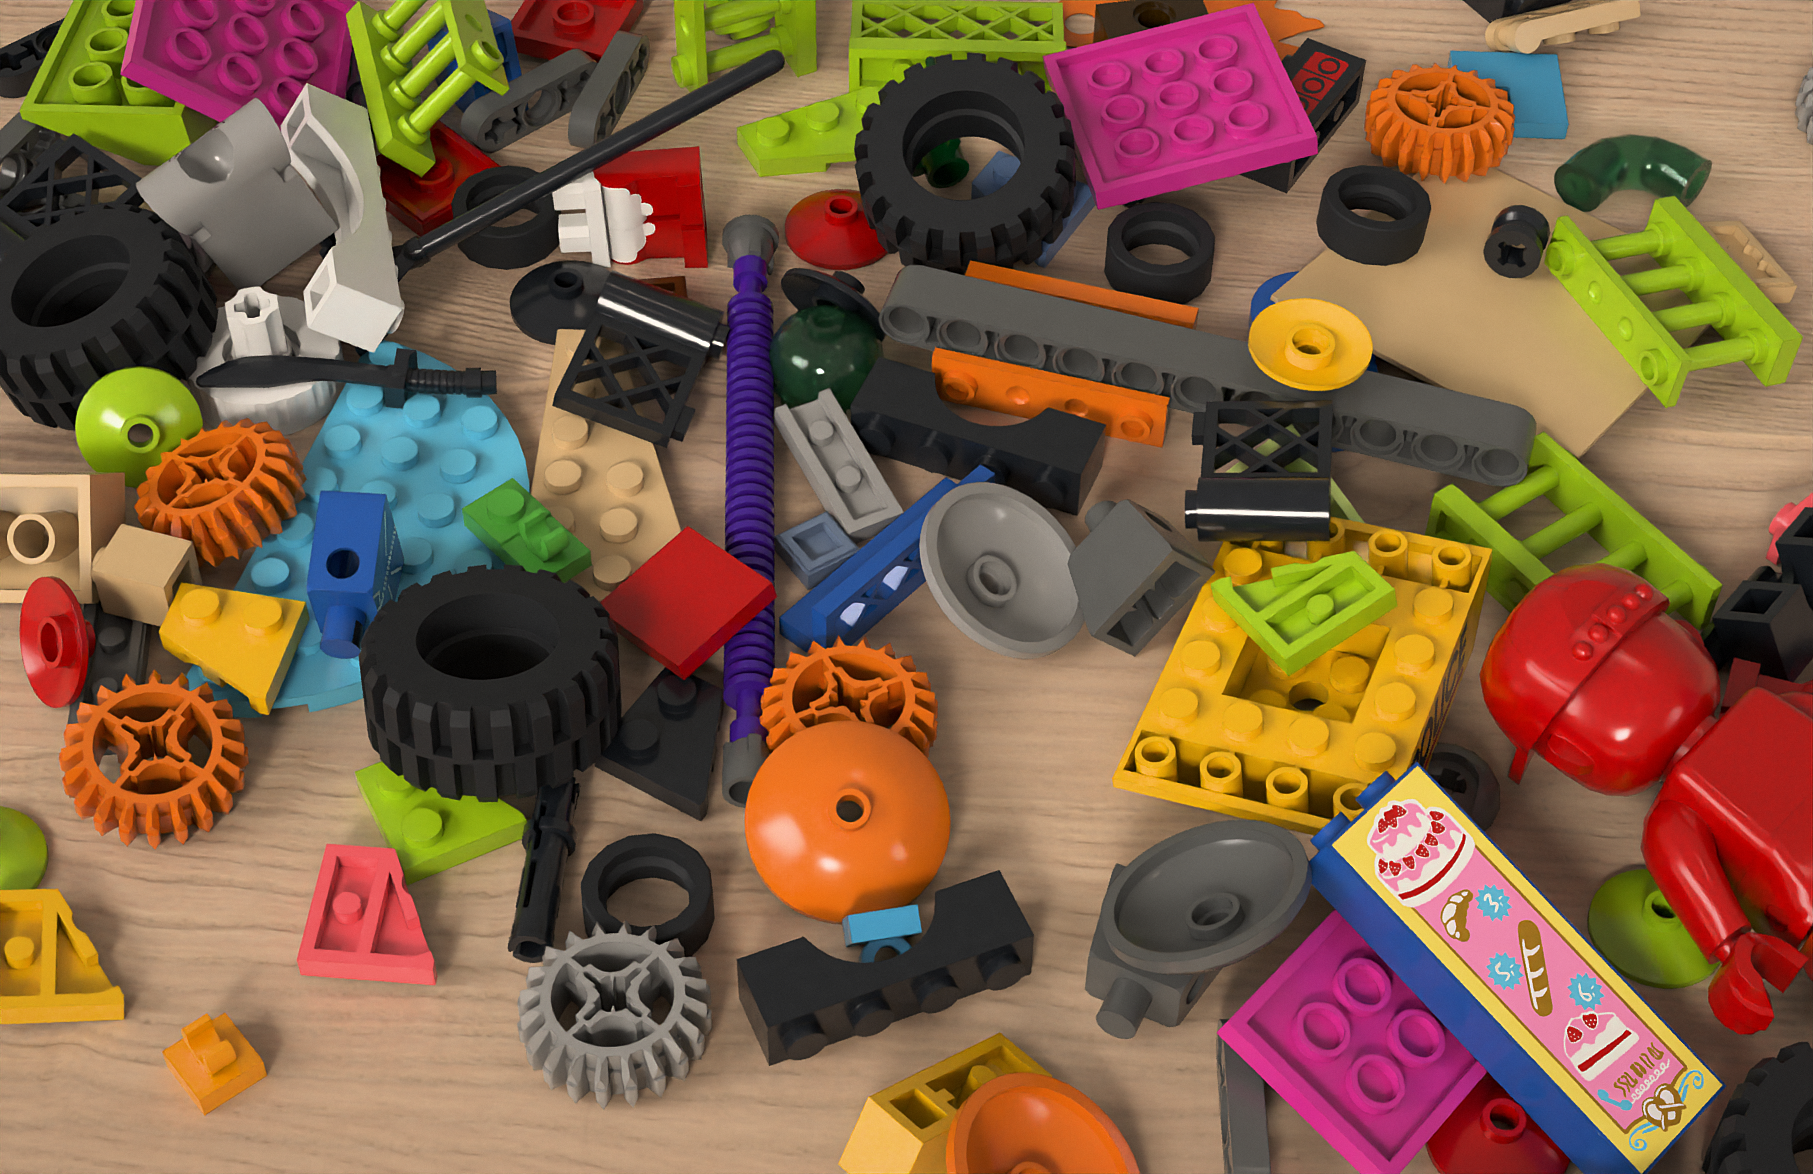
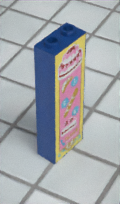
[1309,762,1727,1174]

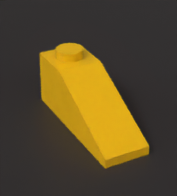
[838,1032,1053,1174]

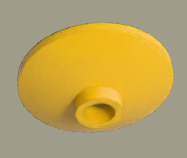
[1248,298,1373,391]

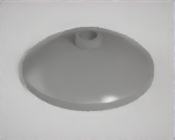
[919,482,1085,659]

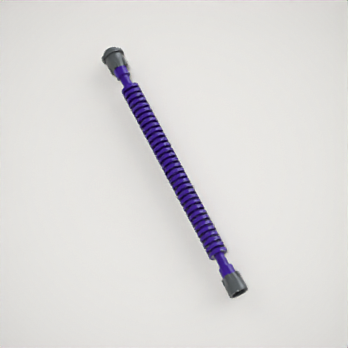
[722,215,779,808]

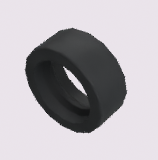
[451,165,561,270]
[1316,165,1431,266]
[1104,202,1215,304]
[581,833,715,957]

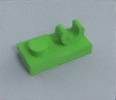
[462,478,592,583]

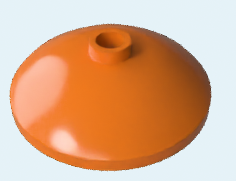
[744,720,951,925]
[946,1072,1140,1174]

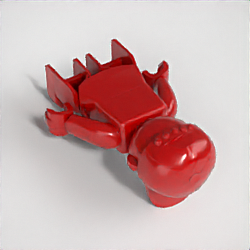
[1479,563,1813,1035]

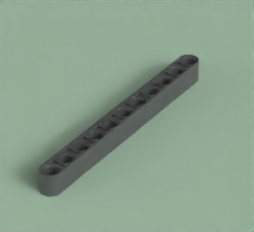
[878,265,1537,487]

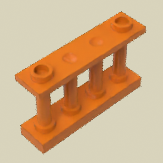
[932,260,1199,448]

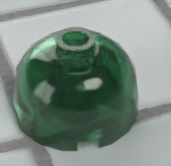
[769,305,885,416]

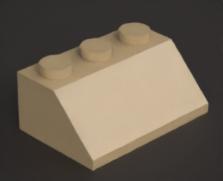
[0,472,126,604]

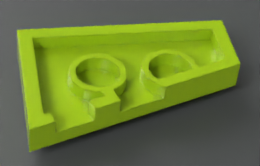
[737,82,886,177]

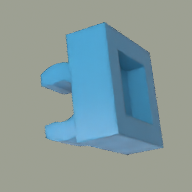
[842,904,922,963]

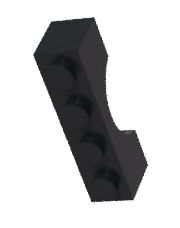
[851,357,1106,516]
[737,870,1034,1066]

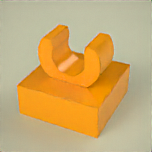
[162,1012,267,1116]

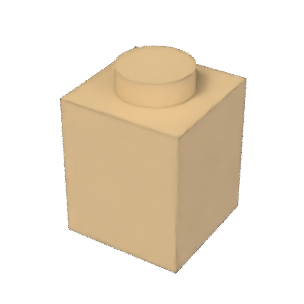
[91,524,203,627]

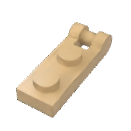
[1485,0,1641,54]

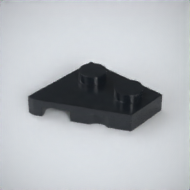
[595,667,724,821]

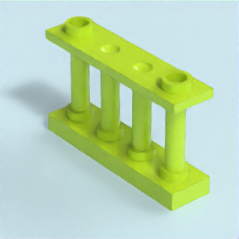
[345,0,510,177]
[671,0,817,92]
[1544,196,1803,408]
[1425,431,1723,631]

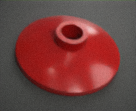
[785,189,888,270]
[19,576,96,708]
[1425,1072,1570,1174]

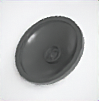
[1100,820,1312,975]

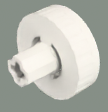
[187,286,346,436]

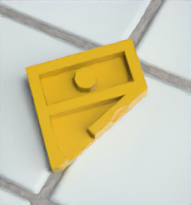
[159,582,310,715]
[0,888,124,1024]

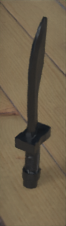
[196,348,497,409]

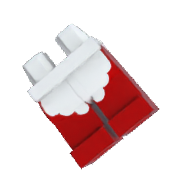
[552,146,708,268]

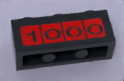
[1239,38,1366,194]

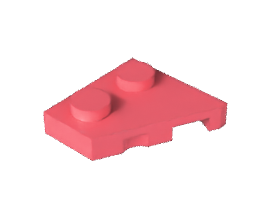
[297,844,438,985]

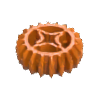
[1364,62,1515,184]
[134,418,307,568]
[759,635,938,758]
[59,669,249,850]

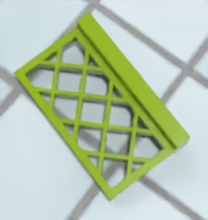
[849,0,1067,93]

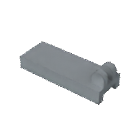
[774,388,904,544]

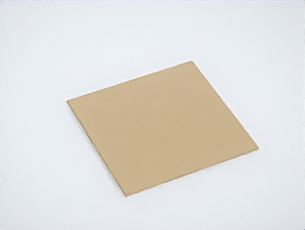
[1270,167,1711,460]

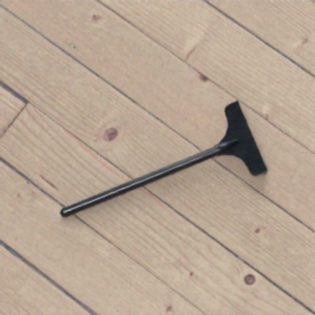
[319,49,785,357]

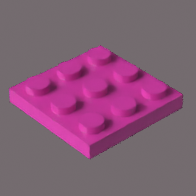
[1216,909,1488,1174]

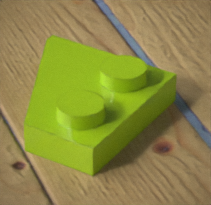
[1211,551,1397,676]
[355,761,527,885]

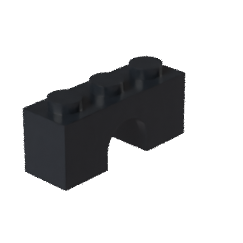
[1712,507,1813,682]

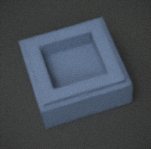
[774,511,860,590]

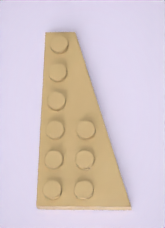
[531,329,681,602]

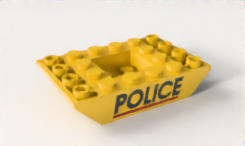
[1112,517,1492,836]

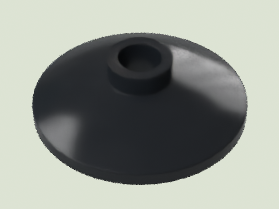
[510,260,610,345]
[781,268,886,346]

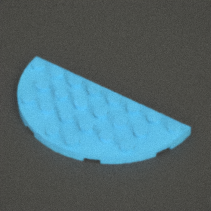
[186,340,530,718]

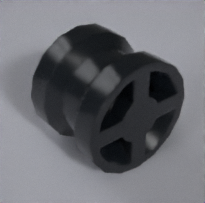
[1483,205,1551,278]

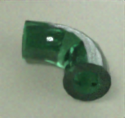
[1554,134,1712,212]

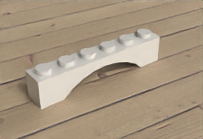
[280,83,405,353]

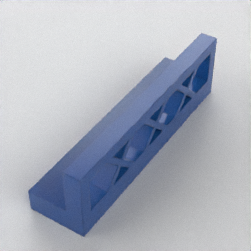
[779,464,995,653]

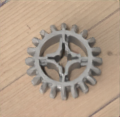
[517,920,712,1110]

